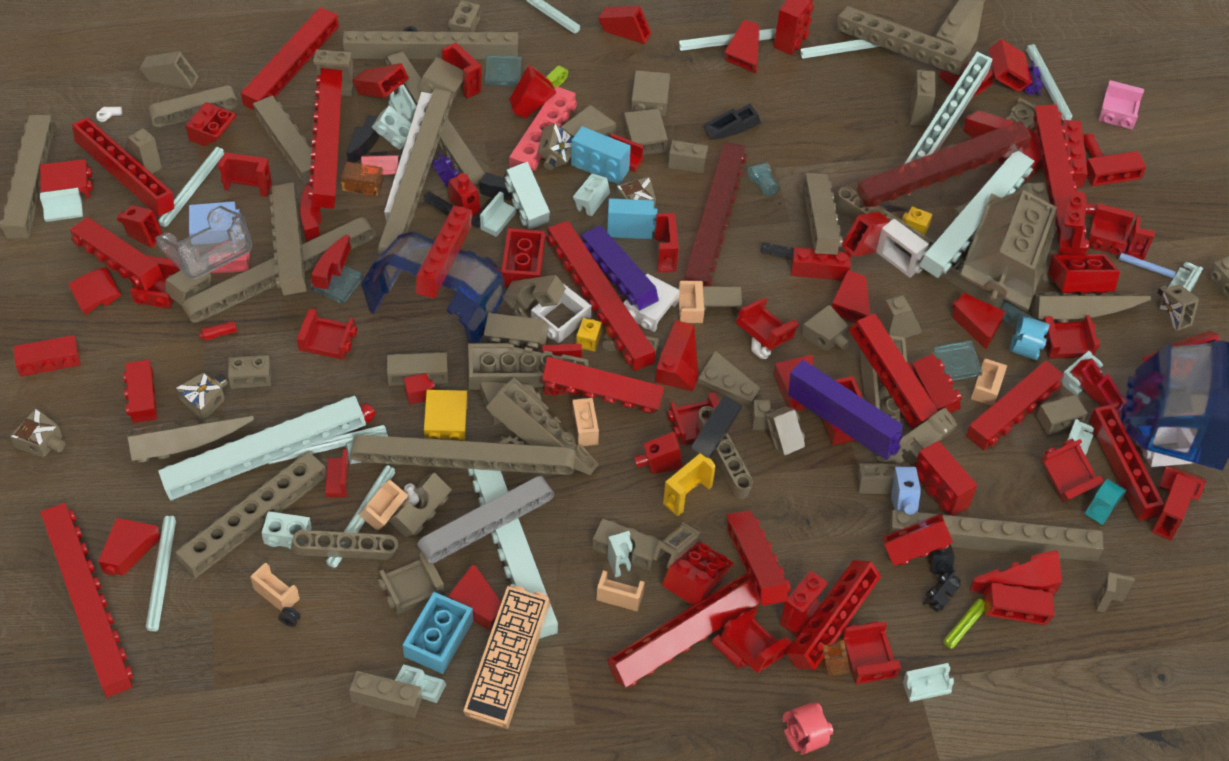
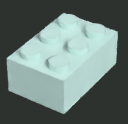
[505,161,550,230]

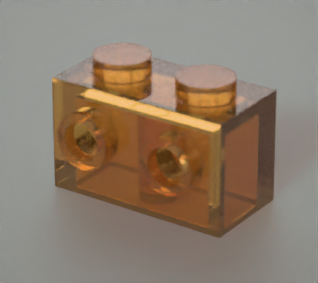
[341,162,384,196]

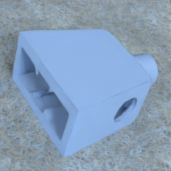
[891,467,920,515]

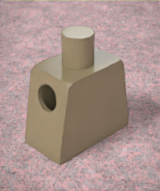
[801,305,850,351]

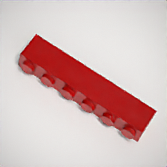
[415,206,472,299]
[69,217,163,291]
[849,313,938,430]
[540,357,664,414]
[966,361,1064,451]
[1089,405,1164,521]
[727,510,791,606]

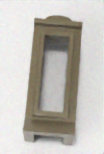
[652,522,700,569]

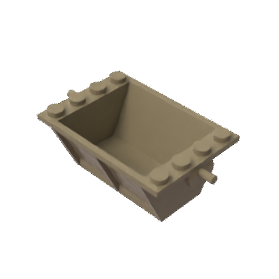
[959,190,1058,311]

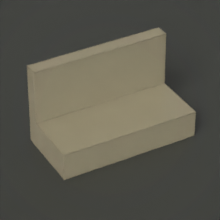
[1096,572,1135,613]

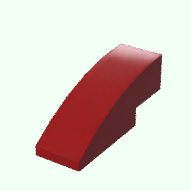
[300,184,322,242]
[311,235,351,290]
[1070,358,1128,415]

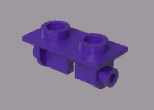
[1025,60,1043,97]
[433,152,460,187]

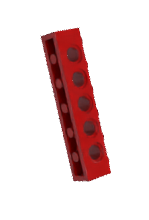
[786,560,881,670]

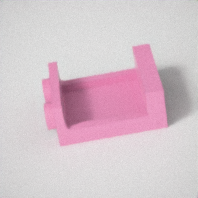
[1098,80,1144,130]

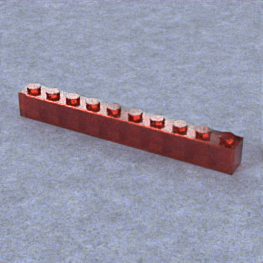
[857,121,1032,209]
[684,142,748,287]

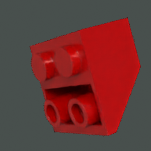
[185,102,237,146]

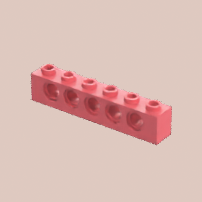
[509,86,577,171]

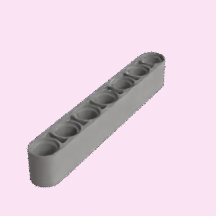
[417,476,554,563]

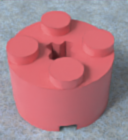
[783,702,833,755]

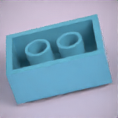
[571,126,631,184]
[403,592,474,674]

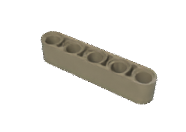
[148,86,238,127]
[696,406,753,499]
[291,530,398,560]

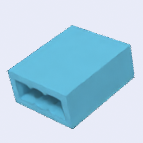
[607,199,657,239]

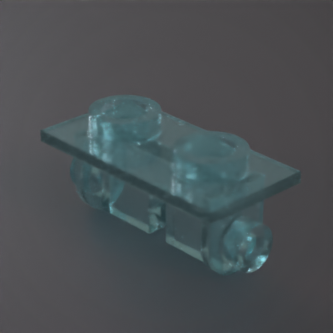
[1001,302,1038,328]

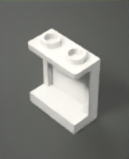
[624,274,680,332]

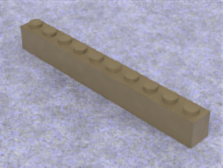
[343,31,518,60]
[889,510,1104,562]

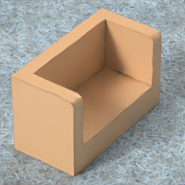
[679,281,704,323]
[971,359,1007,406]
[572,398,599,446]
[359,480,408,531]
[250,563,300,612]
[597,570,645,612]

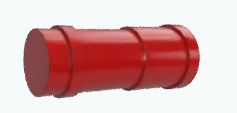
[1083,133,1103,158]
[198,321,237,342]
[711,634,748,669]

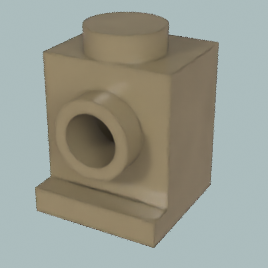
[751,400,774,430]

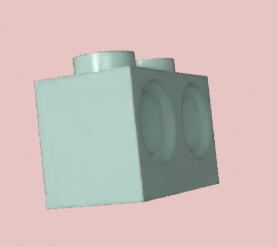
[372,106,411,150]
[262,511,312,549]

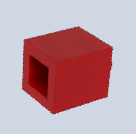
[403,373,435,405]

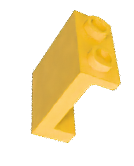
[424,390,468,441]
[663,453,715,516]

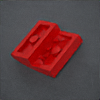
[68,267,122,314]

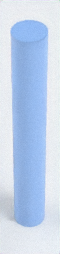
[1119,253,1176,278]

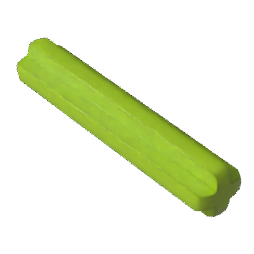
[943,599,985,649]

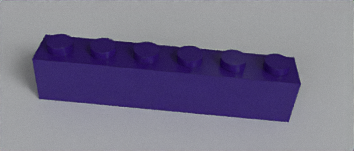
[581,225,659,311]

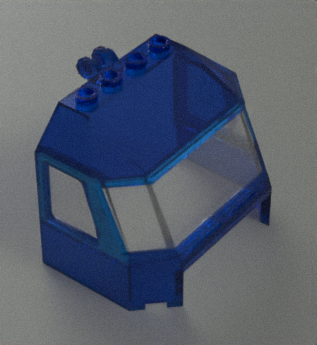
[361,231,506,344]
[1120,341,1229,471]

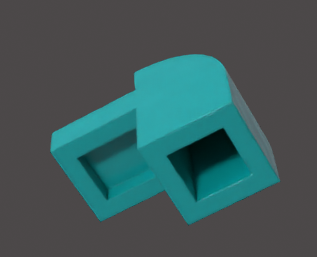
[1084,479,1127,525]

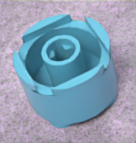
[1010,316,1049,360]

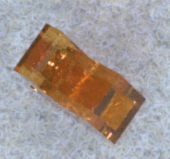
[823,640,850,677]

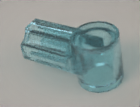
[747,161,779,196]

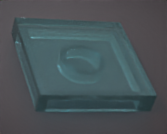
[485,56,521,86]
[310,266,363,304]
[933,340,982,380]

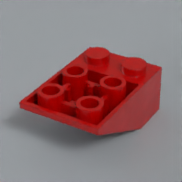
[662,541,734,605]

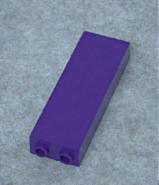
[788,360,903,460]

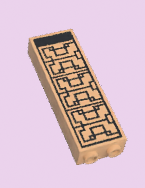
[463,586,551,729]

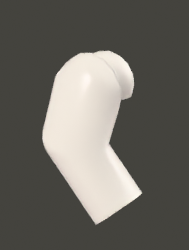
[96,107,122,122]
[751,337,771,359]
[401,483,419,506]

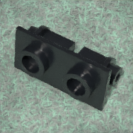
[922,570,961,612]

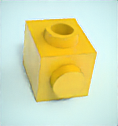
[902,207,933,235]
[576,318,602,352]

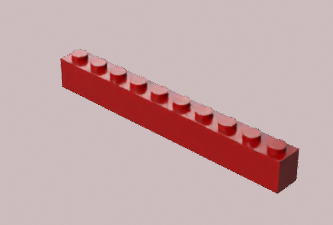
[308,68,343,209]
[1033,104,1089,254]
[546,221,655,371]
[40,503,134,698]

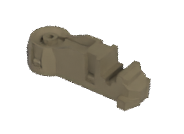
[877,408,957,466]

